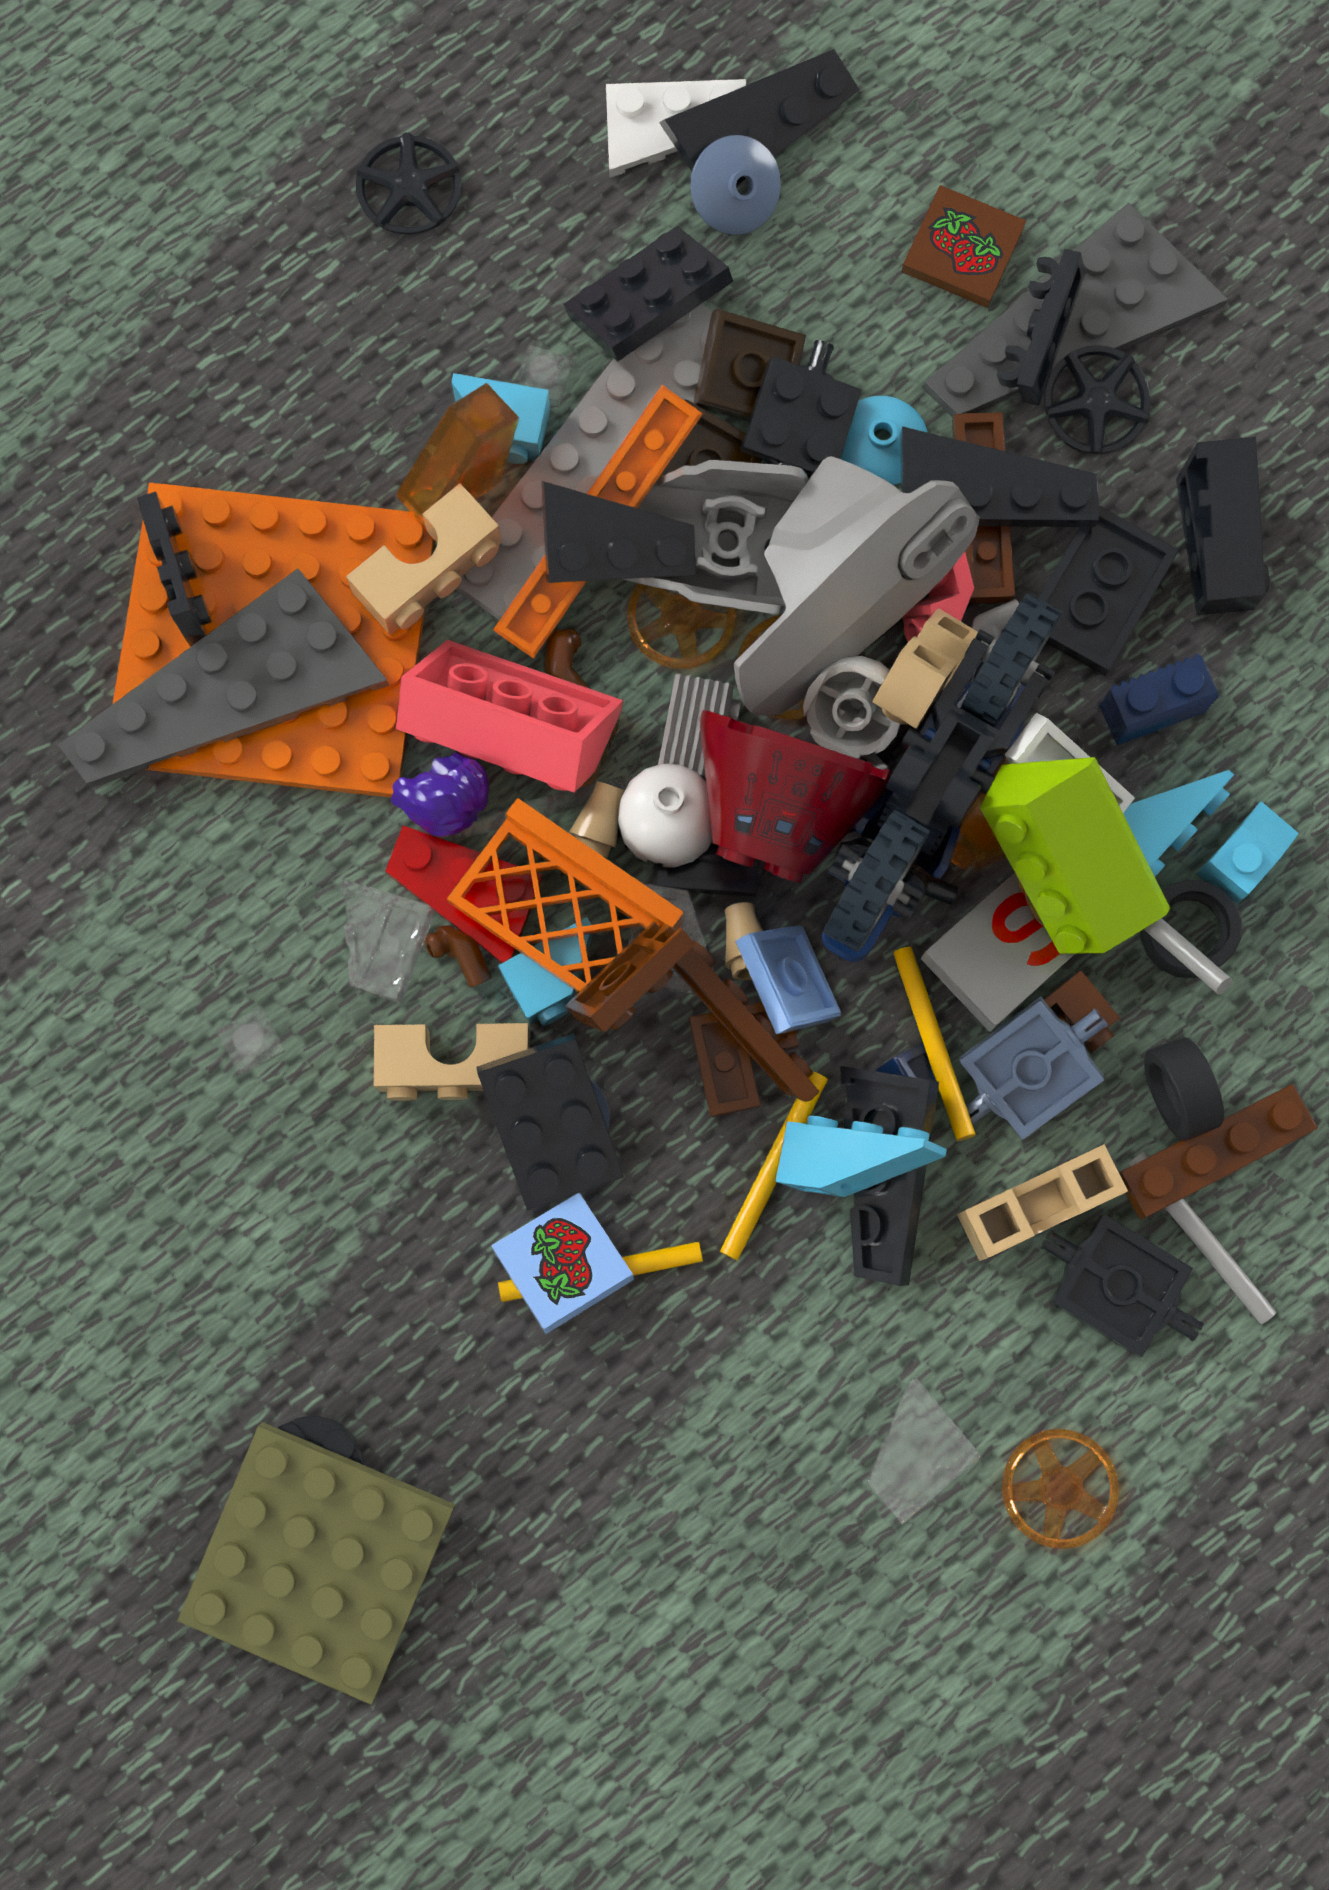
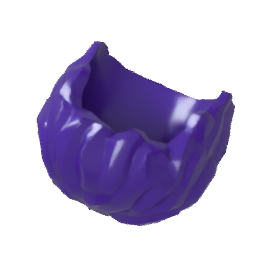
[391,752,489,837]

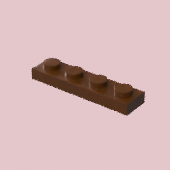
[952,412,1015,604]
[1119,1084,1318,1220]

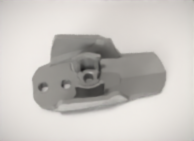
[734,456,980,716]
[574,460,809,614]

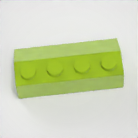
[980,757,1170,954]

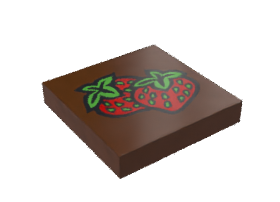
[901,185,1026,308]

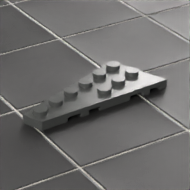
[923,203,1228,418]
[58,568,389,788]

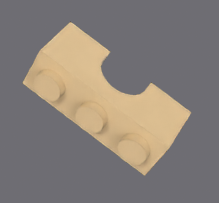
[346,483,502,635]
[872,608,978,728]
[374,1023,530,1101]
[957,1144,1128,1261]

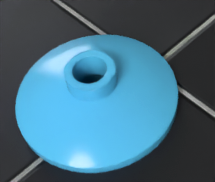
[840,396,928,485]

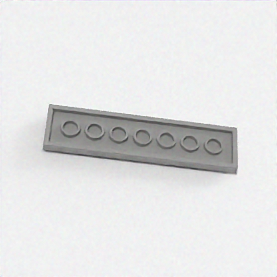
[455,304,713,620]

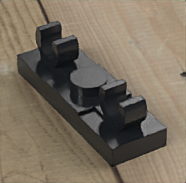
[996,249,1086,406]

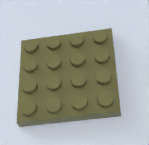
[177,1422,456,1705]

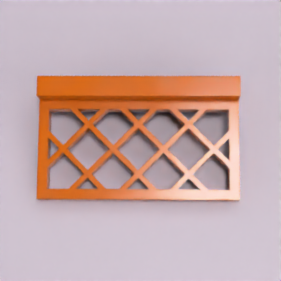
[447,798,684,993]

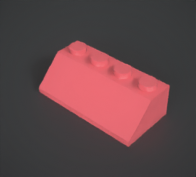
[396,640,623,793]

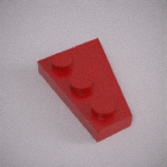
[385,825,543,964]

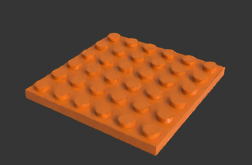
[113,482,435,798]

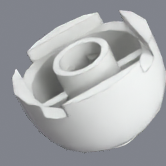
[803,656,901,759]
[618,764,712,867]

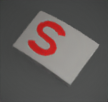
[921,873,1075,1032]

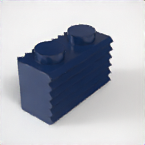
[1100,653,1219,745]

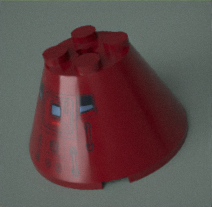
[699,710,893,883]

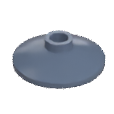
[690,135,781,235]

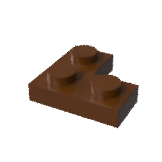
[689,1002,799,1118]

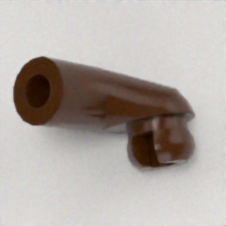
[544,628,589,688]
[424,925,492,987]

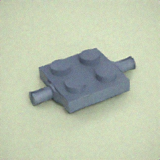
[959,996,1108,1140]

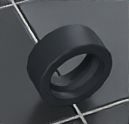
[1140,879,1242,979]
[1144,1037,1224,1140]

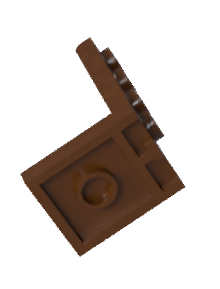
[565,922,820,1102]

